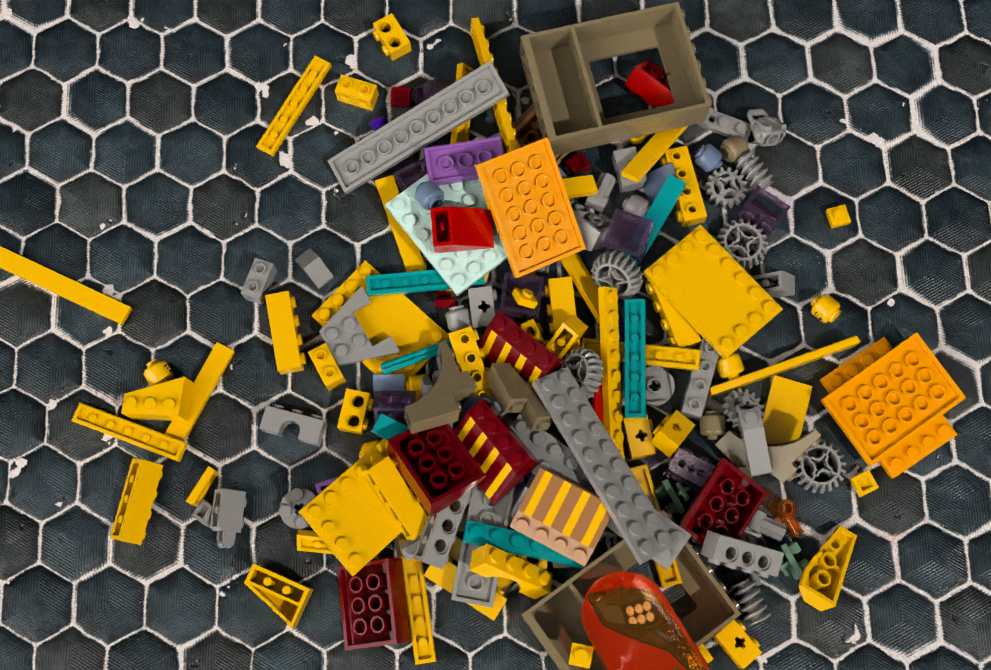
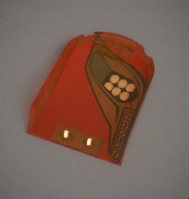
[582,571,710,670]

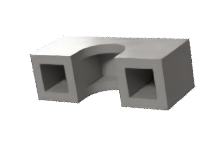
[259,404,327,447]

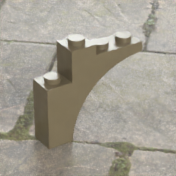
[404,341,477,434]
[485,363,555,431]
[715,427,822,483]

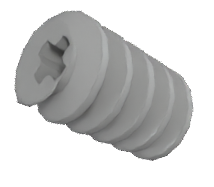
[735,150,774,194]
[730,579,771,626]

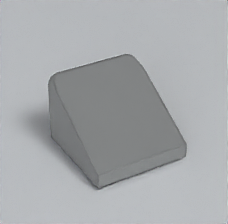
[191,499,213,528]

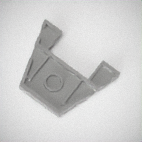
[319,287,400,366]

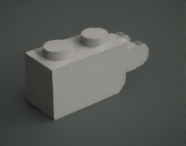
[210,489,247,548]

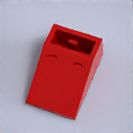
[430,206,494,253]

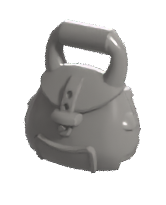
[747,108,786,147]

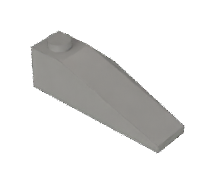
[569,198,621,252]

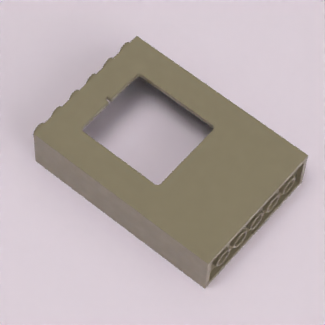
[520,2,712,156]
[521,510,741,670]

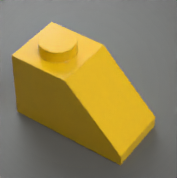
[547,314,588,358]

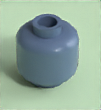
[694,144,723,172]
[415,181,444,210]

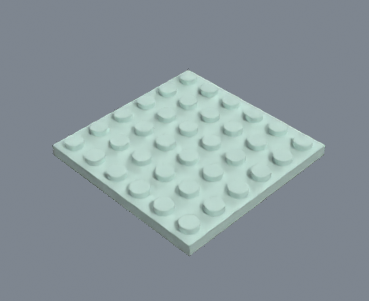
[385,137,507,296]

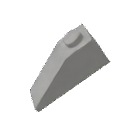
[737,407,772,477]

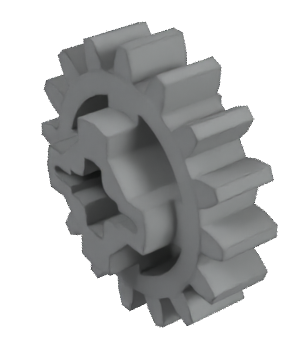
[705,167,748,209]
[722,388,765,431]

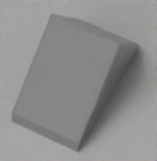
[295,248,334,289]

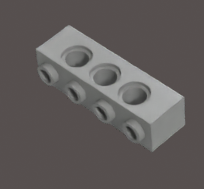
[679,337,719,421]
[413,489,472,569]
[701,530,784,578]

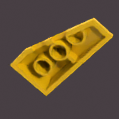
[798,525,857,611]

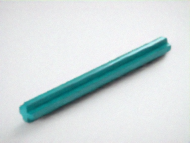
[380,326,487,374]

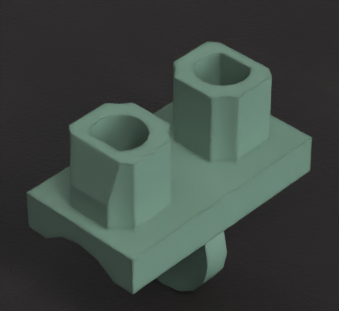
[654,479,691,515]
[776,541,809,580]

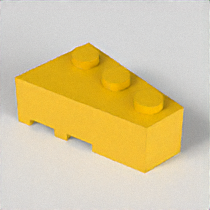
[121,376,194,422]
[244,563,314,628]

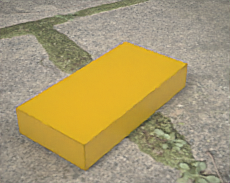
[186,466,219,507]

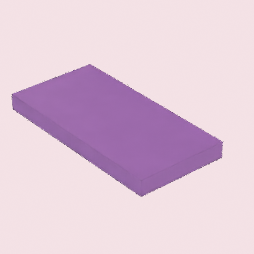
[424,136,504,186]

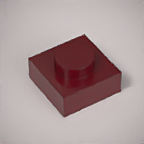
[391,87,411,108]
[565,152,592,177]
[435,291,455,309]

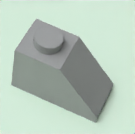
[751,270,795,298]

